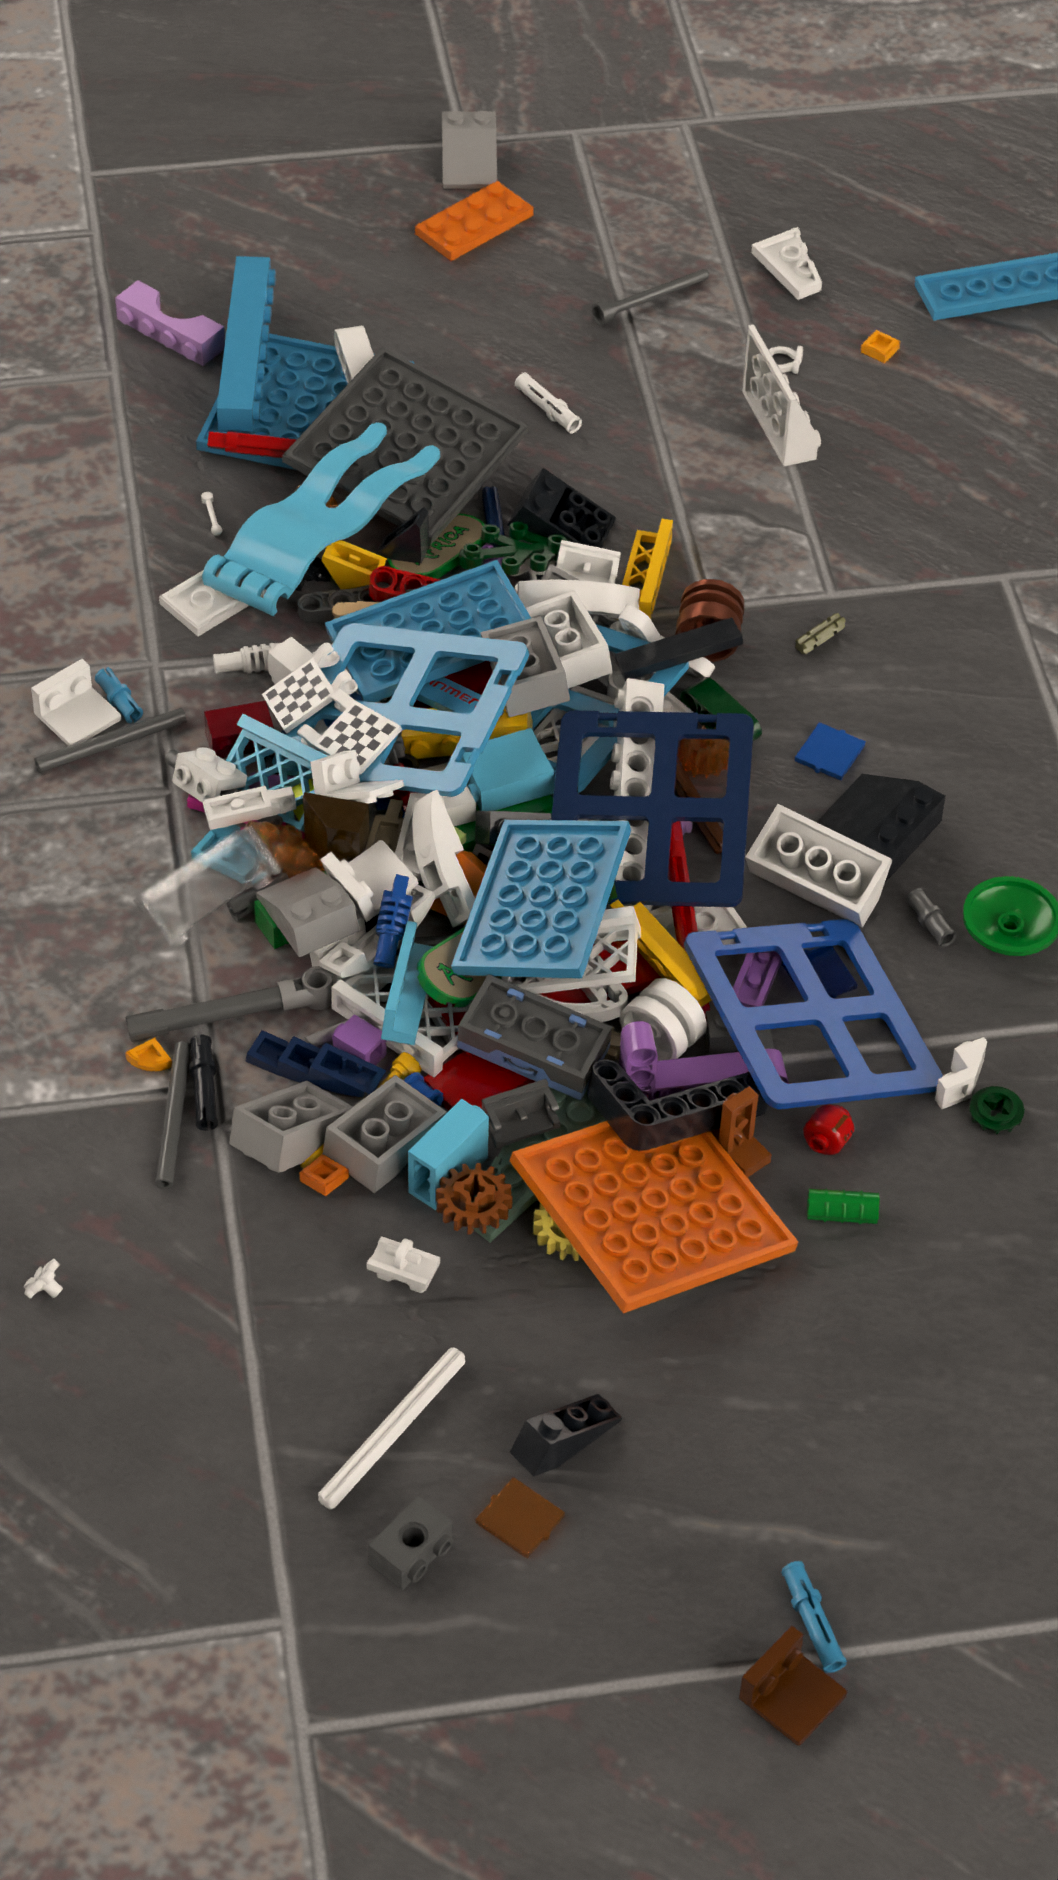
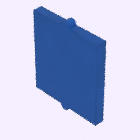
[794,722,866,780]

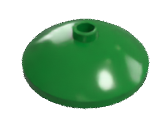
[963,876,1058,956]

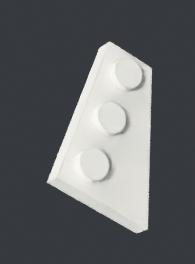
[751,227,822,300]

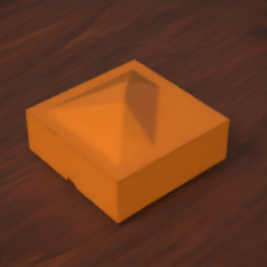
[299,1154,349,1196]

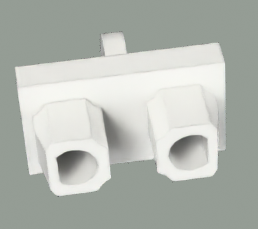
[367,1236,440,1293]

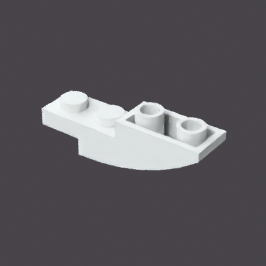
[412,790,476,928]

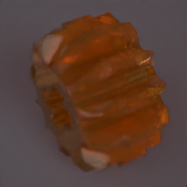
[678,725,730,779]

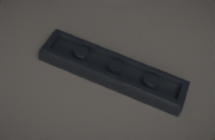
[615,617,743,681]

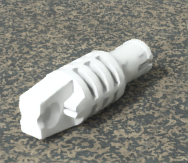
[213,643,281,674]

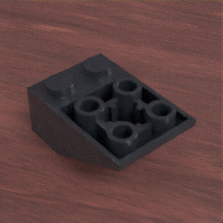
[507,468,616,548]

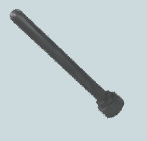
[592,269,709,325]

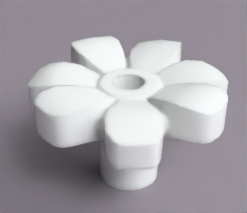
[24,1259,63,1298]

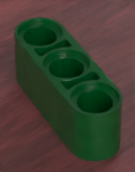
[680,677,762,749]

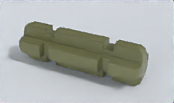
[795,613,846,655]

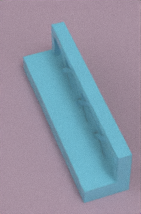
[381,921,433,1046]

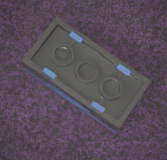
[457,974,612,1100]

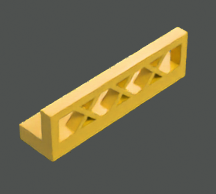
[618,518,673,620]
[610,900,711,1007]

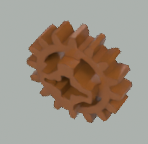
[436,1163,513,1235]

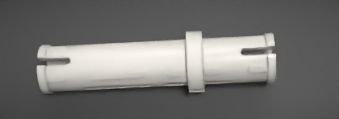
[515,373,582,434]

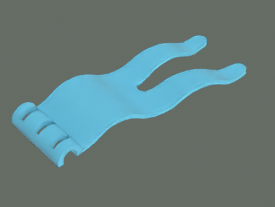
[202,423,440,616]

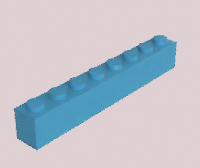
[217,256,276,432]

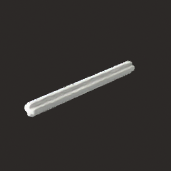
[318,1347,465,1510]

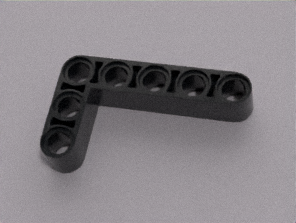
[587,1059,768,1151]

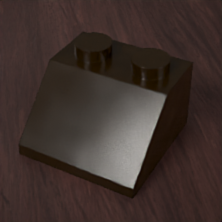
[303,792,369,863]

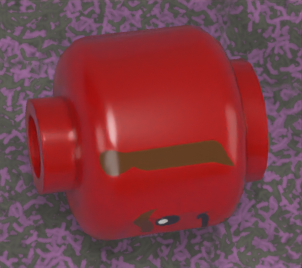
[803,1104,854,1155]

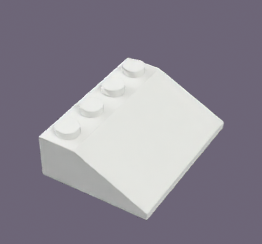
[742,325,821,467]

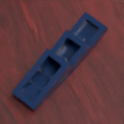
[246,1030,386,1098]

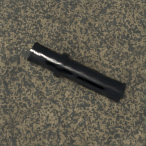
[189,1034,218,1131]

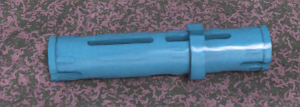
[781,1561,847,1673]

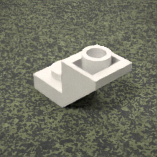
[935,1037,987,1110]

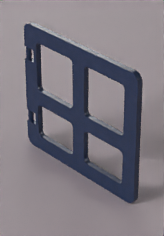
[551,710,754,907]

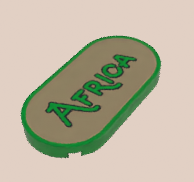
[388,514,486,579]
[416,927,502,1008]

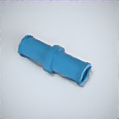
[95,667,143,723]

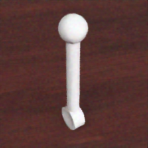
[201,492,223,536]

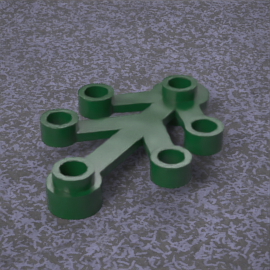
[459,522,570,575]

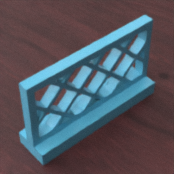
[226,714,327,832]

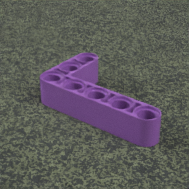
[619,1021,789,1101]

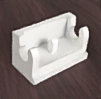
[556,540,621,584]

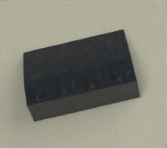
[817,773,946,884]

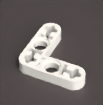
[618,605,715,680]

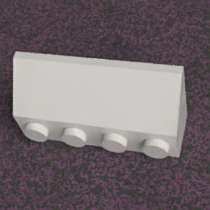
[745,804,892,928]

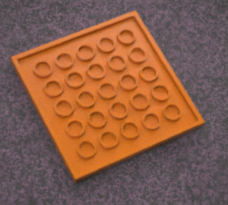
[510,1121,799,1313]

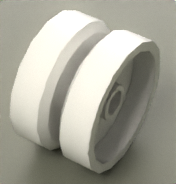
[619,978,707,1061]

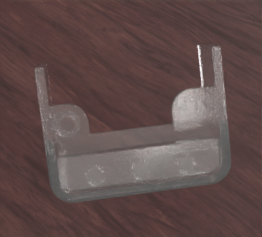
[133,827,282,947]

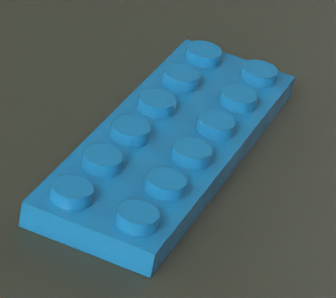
[915,252,1058,321]

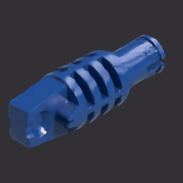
[373,874,413,969]

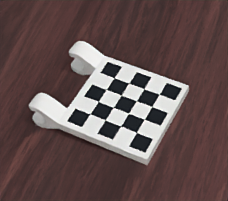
[262,643,358,734]
[297,688,402,775]

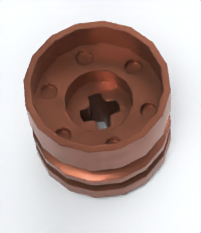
[675,579,745,662]

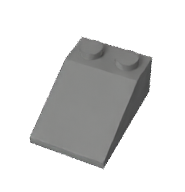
[442,111,497,189]
[481,616,570,718]
[256,867,359,957]
[323,1075,447,1193]
[229,1081,353,1173]

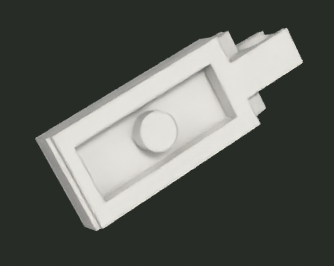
[202,786,296,830]

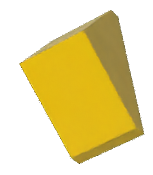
[321,540,387,590]

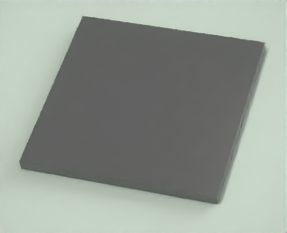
[282,347,529,544]

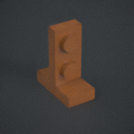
[711,1086,772,1178]

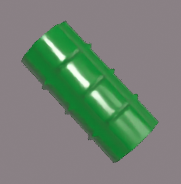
[807,1188,880,1225]

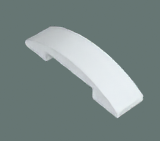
[518,580,640,619]
[318,885,436,978]

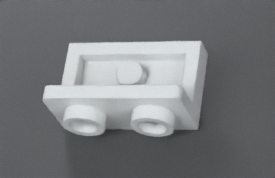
[172,747,248,803]

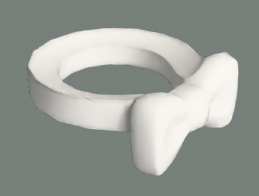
[769,346,803,374]

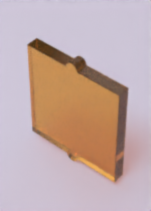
[475,1477,565,1558]

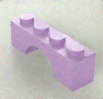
[115,280,225,366]

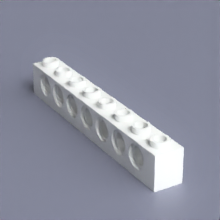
[608,678,664,911]

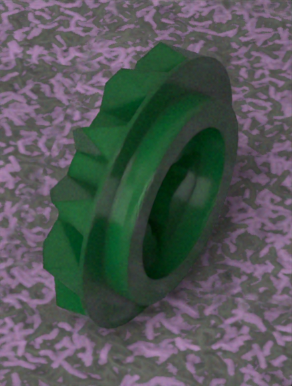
[969,1086,1025,1135]

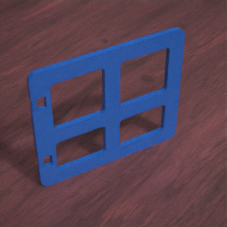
[684,919,943,1109]

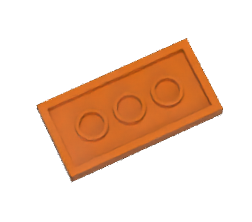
[415,181,534,261]

